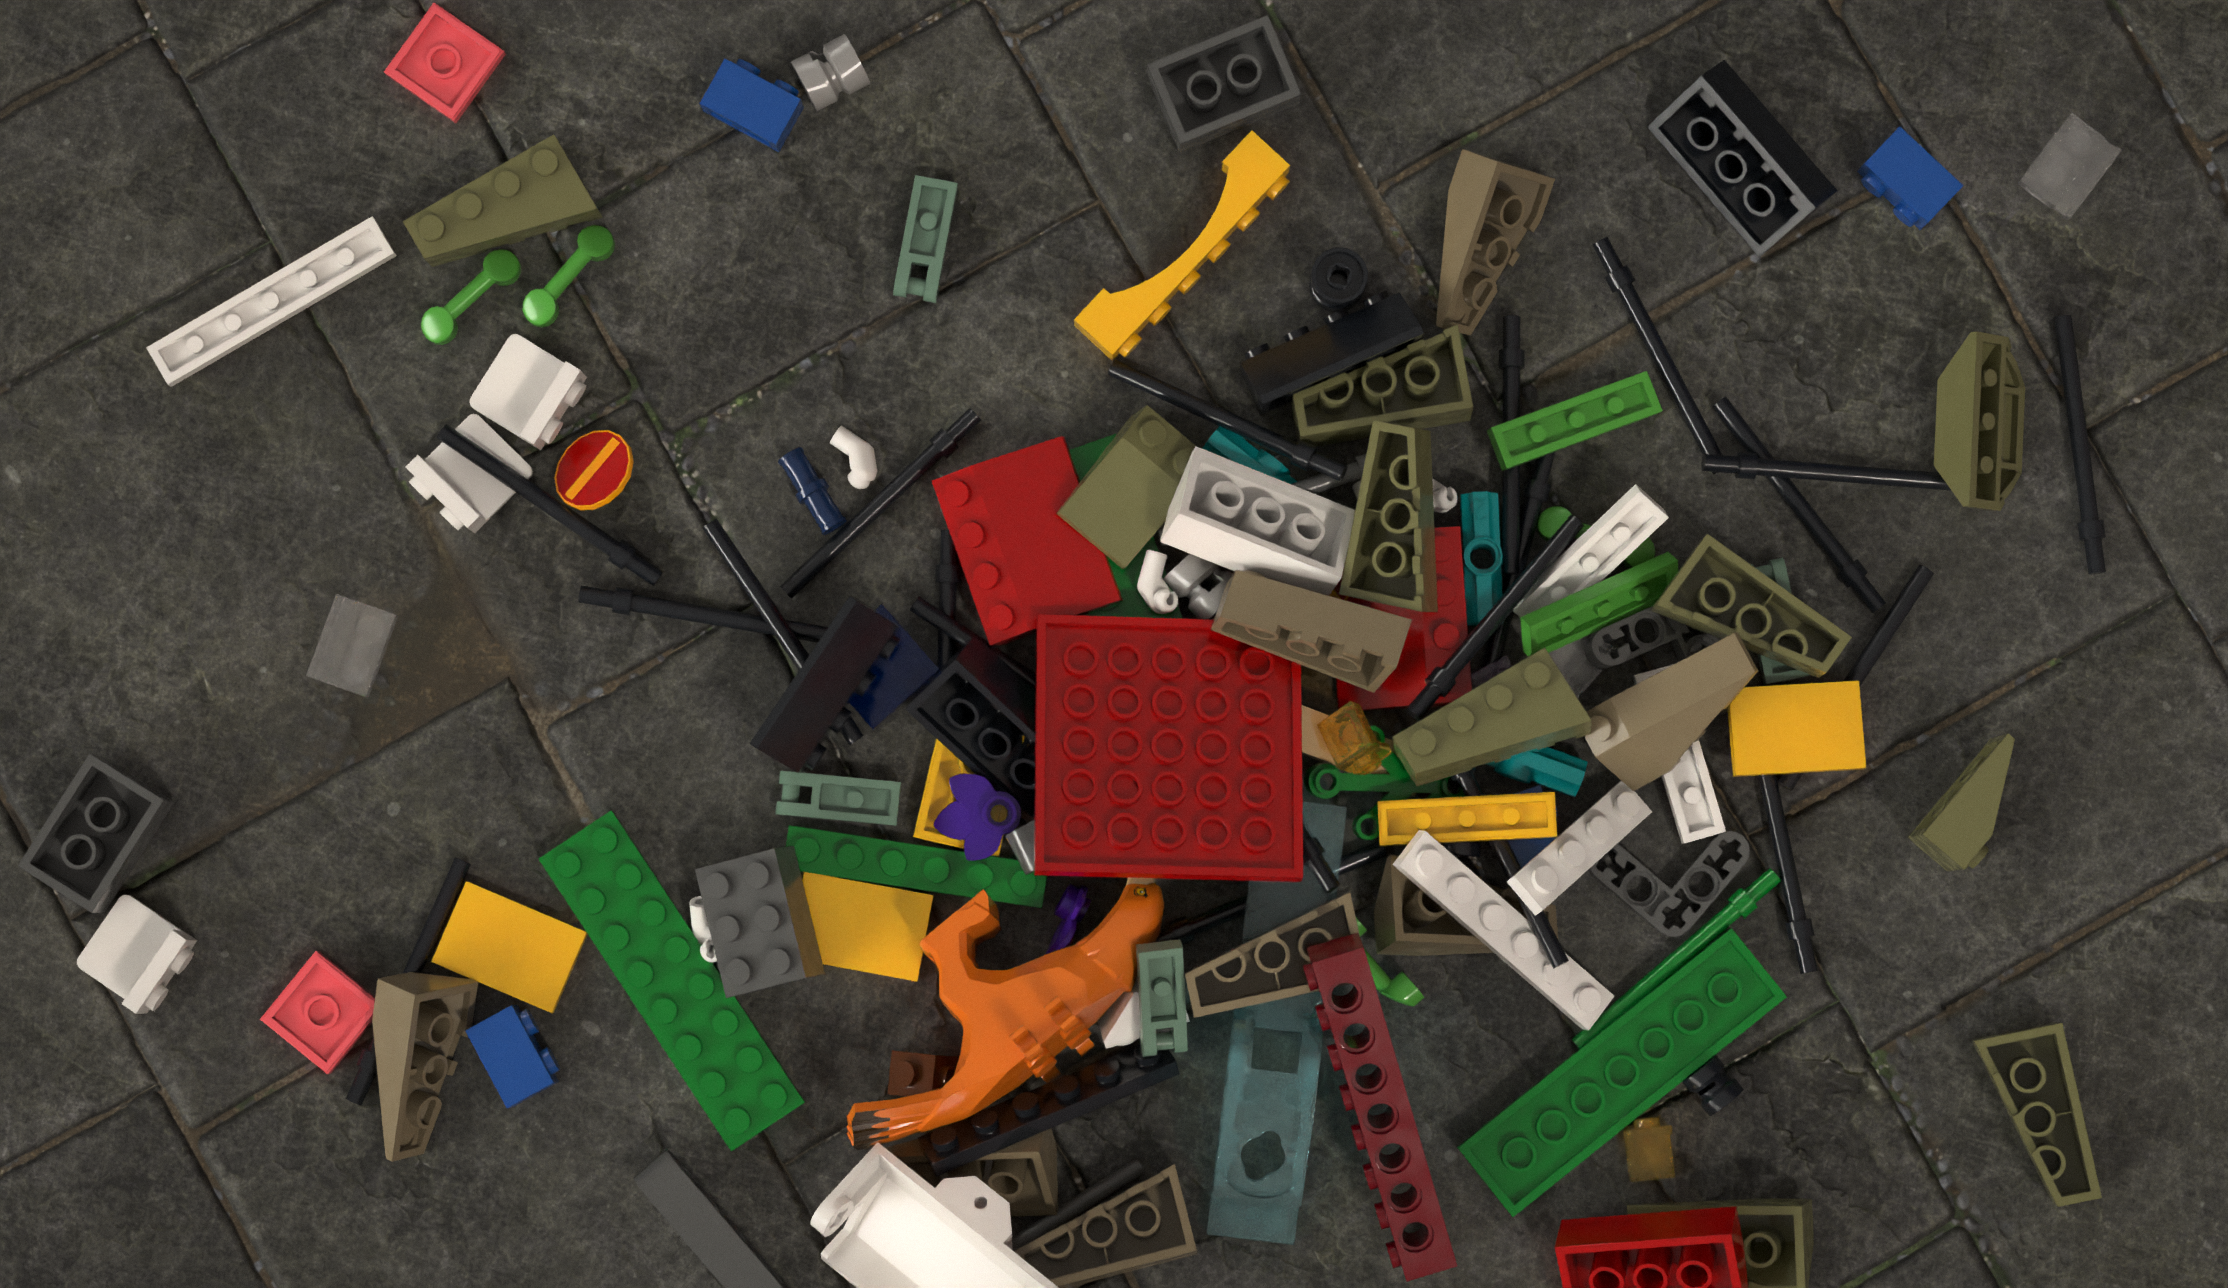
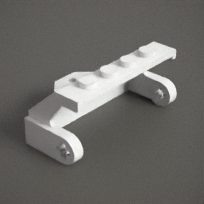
[810,1143,1059,1288]

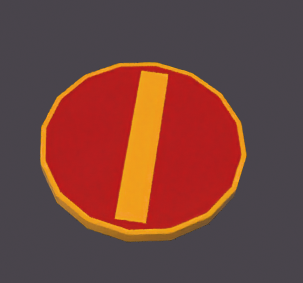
[554,430,634,510]

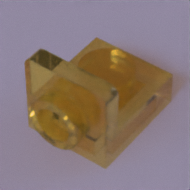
[1317,701,1392,775]
[1623,1117,1675,1182]

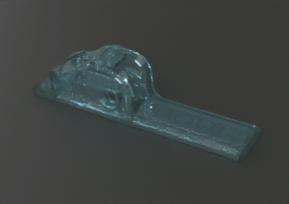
[1206,801,1347,1245]

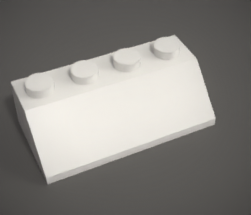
[1160,446,1355,596]

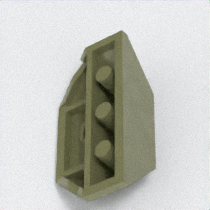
[1934,332,2025,511]

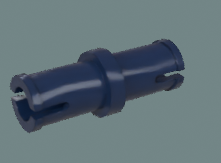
[778,447,847,535]

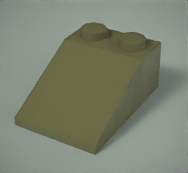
[1056,405,1196,569]
[1907,733,2015,872]

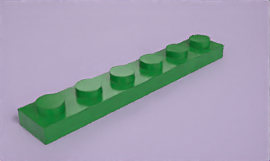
[786,825,1047,909]

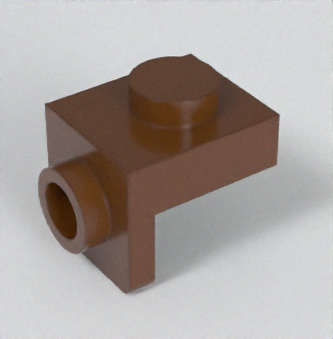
[887,1050,959,1096]

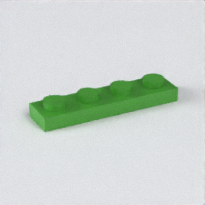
[1487,371,1663,471]
[1520,552,1678,657]

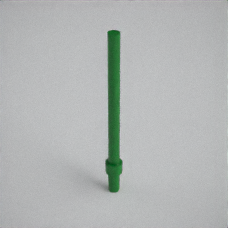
[1571,868,1781,1049]

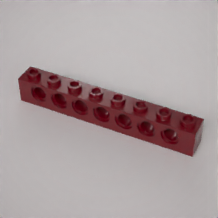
[1303,932,1457,1282]

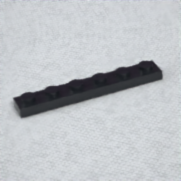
[918,1044,1179,1177]

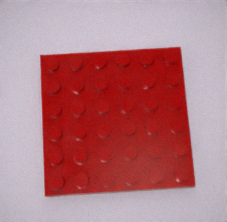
[1034,614,1303,882]

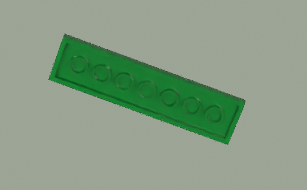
[539,810,806,1152]
[1456,928,1787,1217]

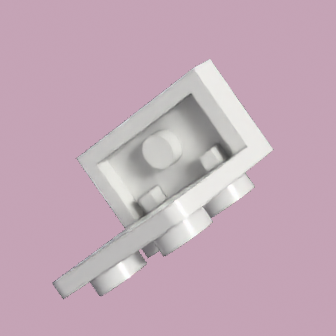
[470,334,587,450]
[406,414,533,533]
[77,895,197,1014]

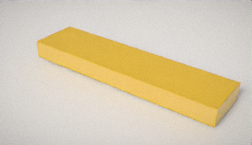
[1377,792,1557,846]

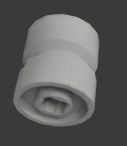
[791,34,870,112]
[1163,554,1233,619]

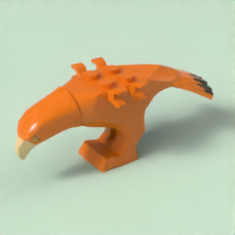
[846,878,1164,1150]

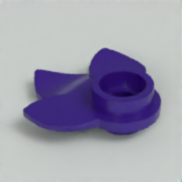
[933,774,1021,861]
[1044,884,1091,955]

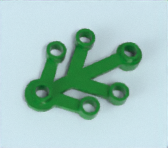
[1304,725,1465,840]

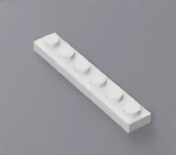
[146,216,397,387]
[1392,830,1614,1031]

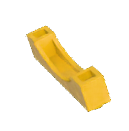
[1074,131,1290,361]

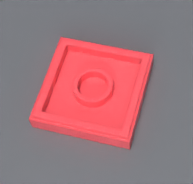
[384,3,506,123]
[260,951,375,1074]

